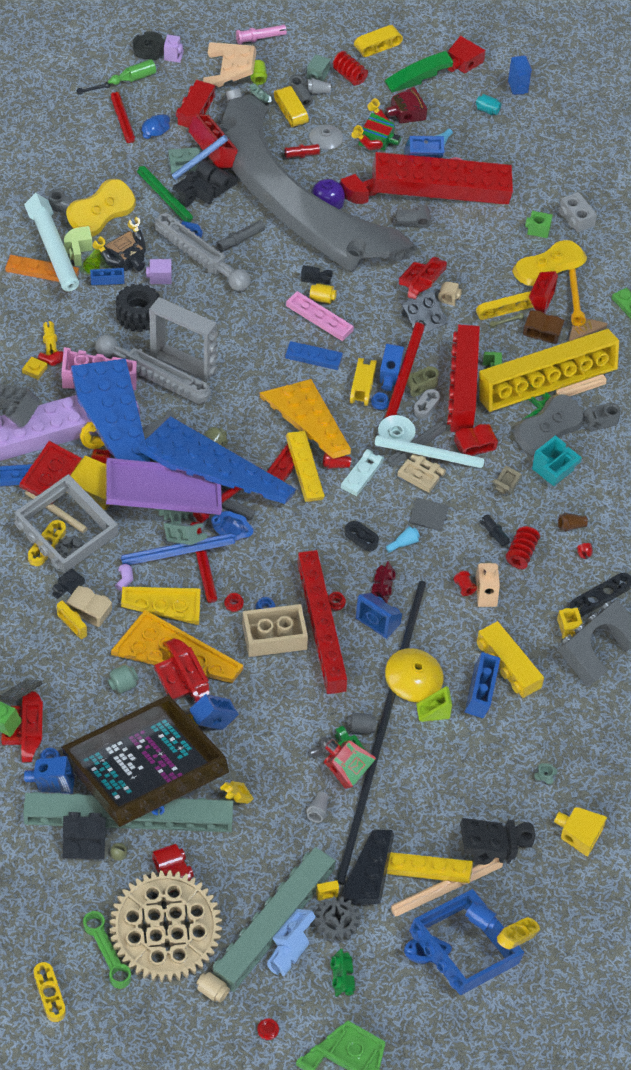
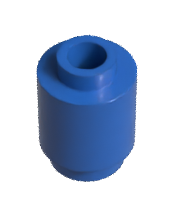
[465,901,498,932]

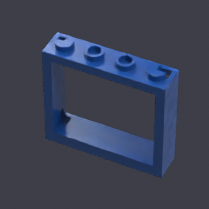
[409,889,525,996]

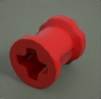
[453,571,477,596]

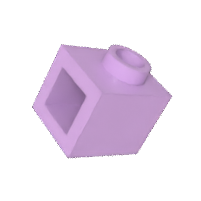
[146,259,172,284]

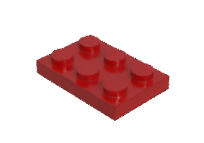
[19,441,82,504]

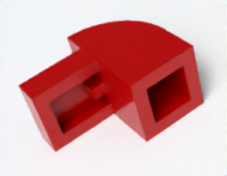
[340,174,377,204]

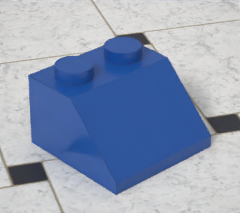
[356,593,402,639]

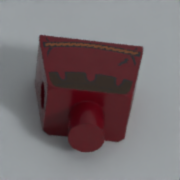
[385,87,427,124]

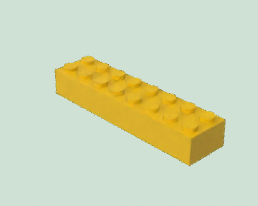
[479,329,619,412]

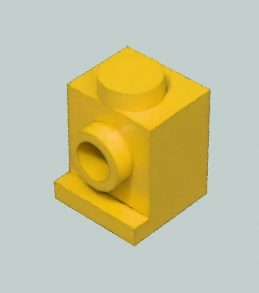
[557,608,582,639]

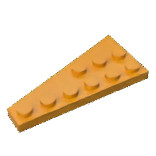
[260,379,351,459]

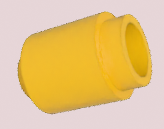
[310,284,337,304]

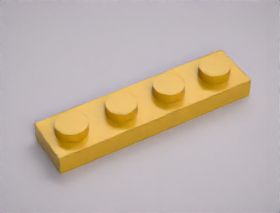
[286,431,325,502]
[387,852,473,883]

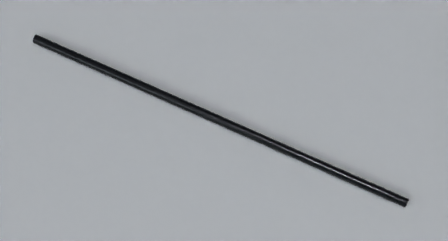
[337,581,426,885]

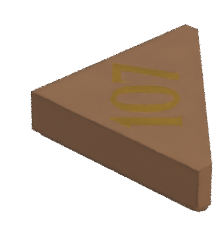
[568,318,608,342]

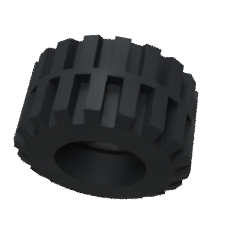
[116,283,161,332]

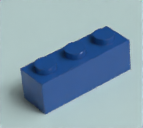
[90,268,125,285]

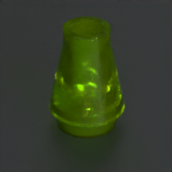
[83,249,102,274]

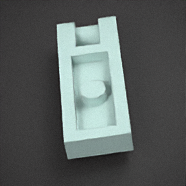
[341,449,384,496]

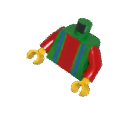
[352,98,401,151]

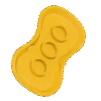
[66,179,136,237]
[512,240,587,286]

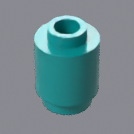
[475,94,502,115]

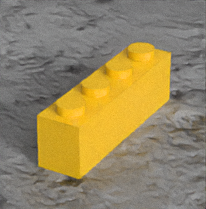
[477,621,544,698]

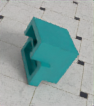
[532,435,582,486]

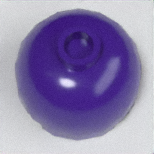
[311,179,345,209]

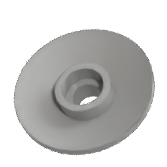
[309,125,343,150]

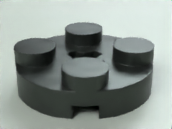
[132,31,165,60]

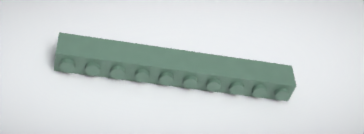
[23,792,233,832]

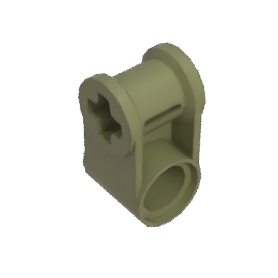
[406,366,439,397]

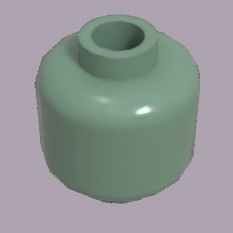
[107,664,139,694]

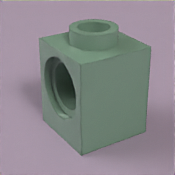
[306,54,331,81]

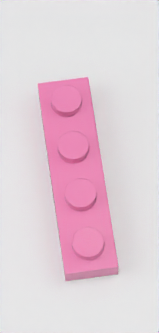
[286,291,354,341]

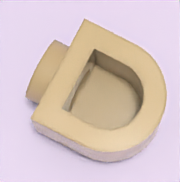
[438,282,462,306]

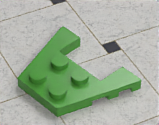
[296,1021,386,1070]

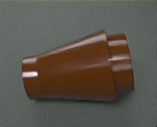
[558,513,588,532]

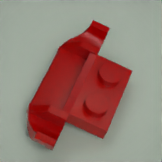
[399,256,447,299]
[154,638,209,703]
[1,691,43,762]

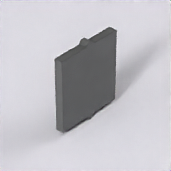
[409,498,449,531]

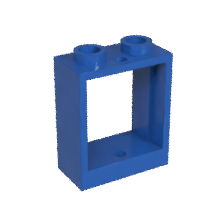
[404,136,445,158]

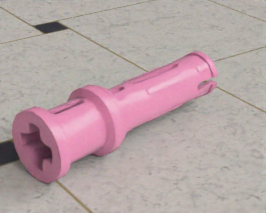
[236,24,287,45]

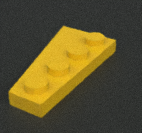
[121,587,201,625]

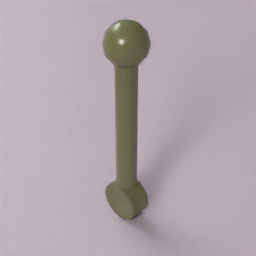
[489,313,524,328]

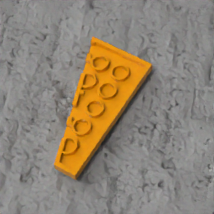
[111,610,243,683]

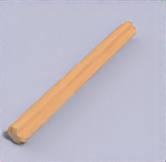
[391,857,503,916]

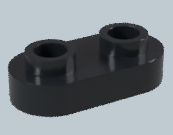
[345,521,379,551]

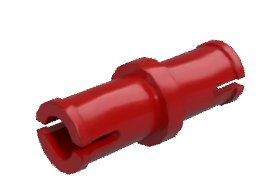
[284,144,320,159]

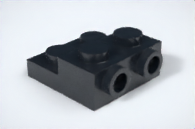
[62,812,107,860]

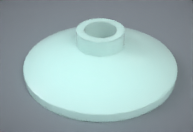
[378,415,415,442]

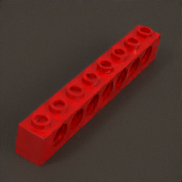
[297,550,347,694]

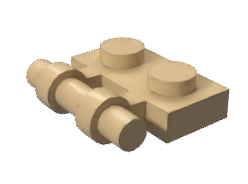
[397,454,446,493]

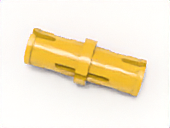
[43,321,58,355]

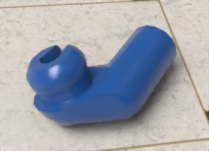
[181,221,203,238]

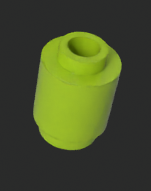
[250,60,267,85]

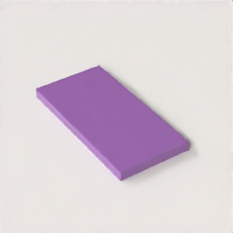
[106,458,222,515]

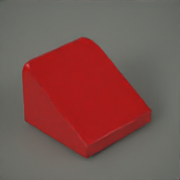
[91,449,112,464]

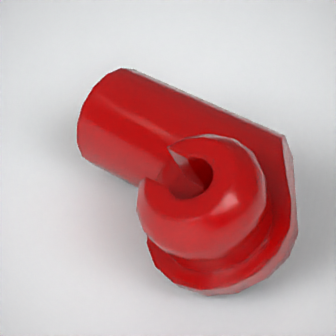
[37,351,64,366]

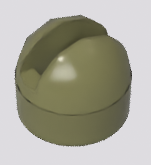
[110,842,127,861]

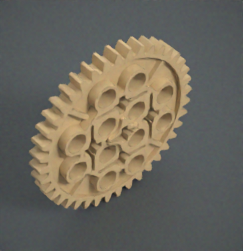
[110,870,222,982]

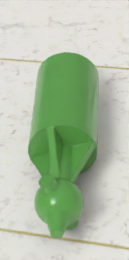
[108,59,156,85]

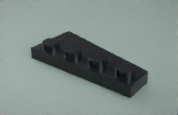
[338,830,394,904]

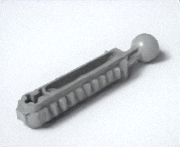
[155,213,251,291]
[95,335,211,404]

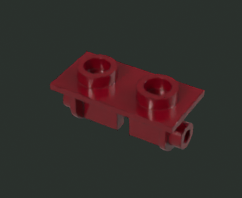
[371,561,396,604]

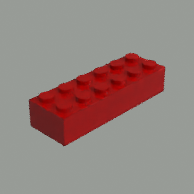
[447,324,480,432]

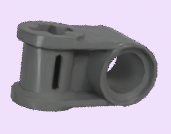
[583,403,621,431]

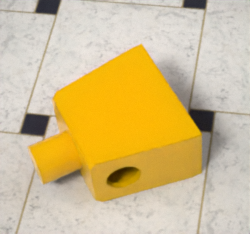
[554,807,607,857]

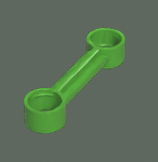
[83,911,131,989]

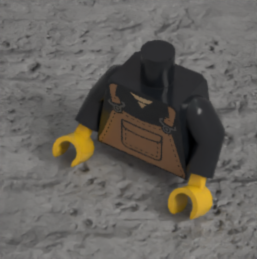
[92,217,146,271]

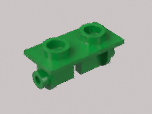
[330,949,356,997]

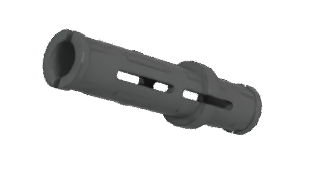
[216,220,265,252]

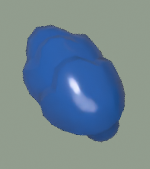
[141,114,170,139]
[211,511,253,541]
[404,936,452,964]

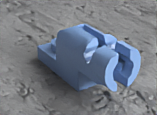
[267,909,315,976]

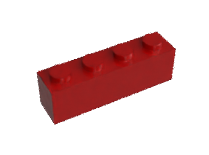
[188,114,238,169]

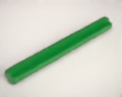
[137,166,193,223]

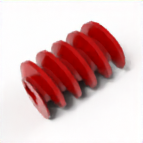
[333,51,368,86]
[506,526,540,570]

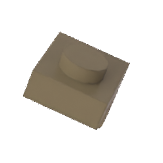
[493,465,522,495]

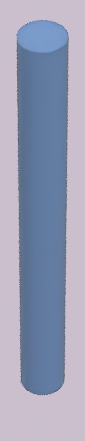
[172,135,228,180]

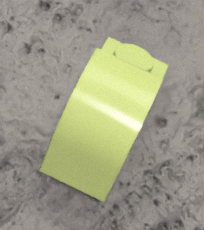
[64,226,93,266]

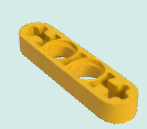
[476,291,533,320]

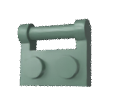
[168,147,204,175]

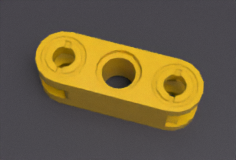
[350,358,377,406]

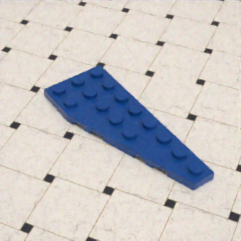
[70,359,150,462]
[138,416,296,504]

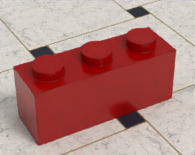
[176,80,215,128]

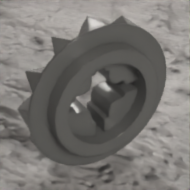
[55,535,85,559]

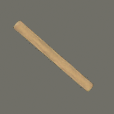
[25,491,87,534]

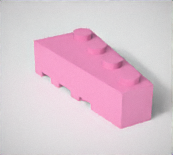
[61,347,137,390]

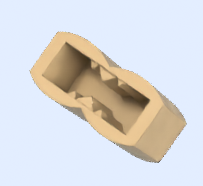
[66,586,112,627]

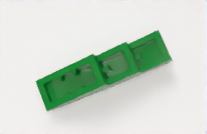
[385,51,453,93]

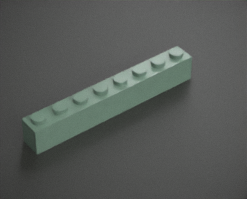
[213,847,336,992]

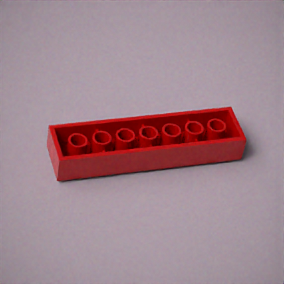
[372,152,513,204]

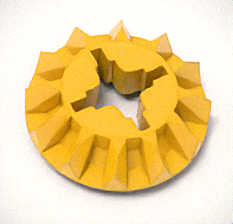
[79,422,105,449]

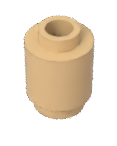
[197,972,230,1003]

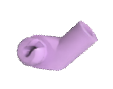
[115,564,133,592]

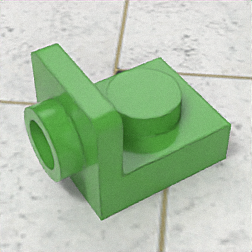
[483,352,502,367]

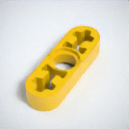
[28,520,66,566]
[497,917,540,949]
[34,962,66,1022]

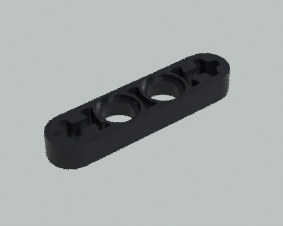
[569,573,631,617]

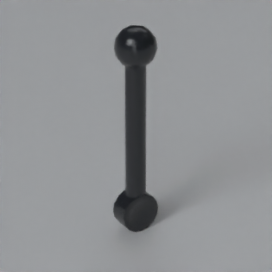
[77,82,111,95]

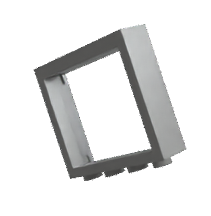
[149,297,218,382]
[14,474,118,573]

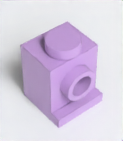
[164,35,184,63]

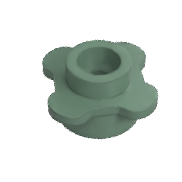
[534,763,558,785]

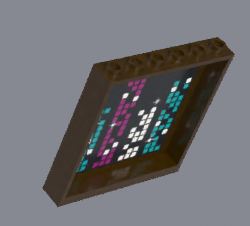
[61,695,229,827]

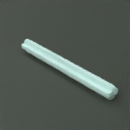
[375,435,484,468]

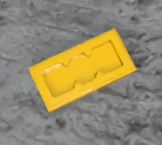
[57,600,87,639]

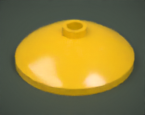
[385,648,444,702]

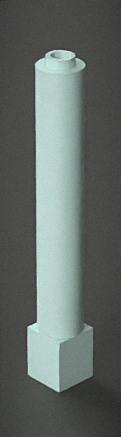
[24,193,79,291]

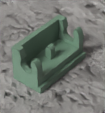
[163,521,207,545]

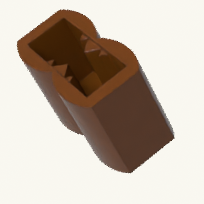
[523,310,564,344]

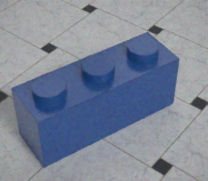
[465,652,500,718]

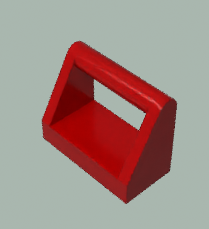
[528,271,558,314]

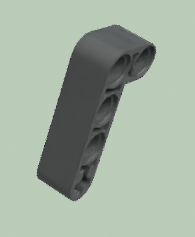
[0,384,40,428]

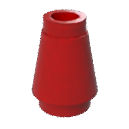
[323,452,351,469]

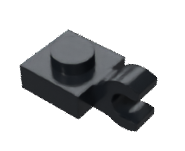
[301,265,333,285]
[52,568,85,599]

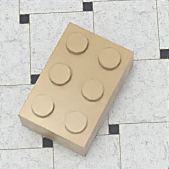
[242,604,308,657]

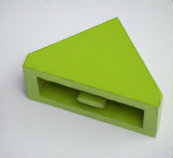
[416,686,452,722]

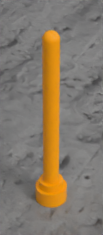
[569,269,586,326]

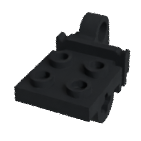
[172,159,238,207]
[460,818,536,865]

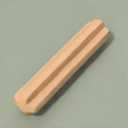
[556,374,607,397]

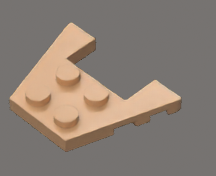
[203,42,256,88]

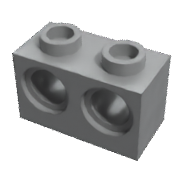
[559,192,597,233]

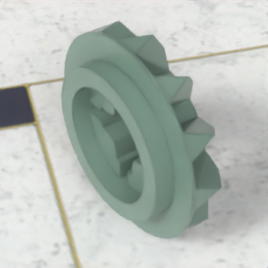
[249,83,272,103]

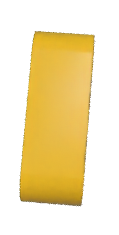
[354,25,403,58]
[274,86,309,127]

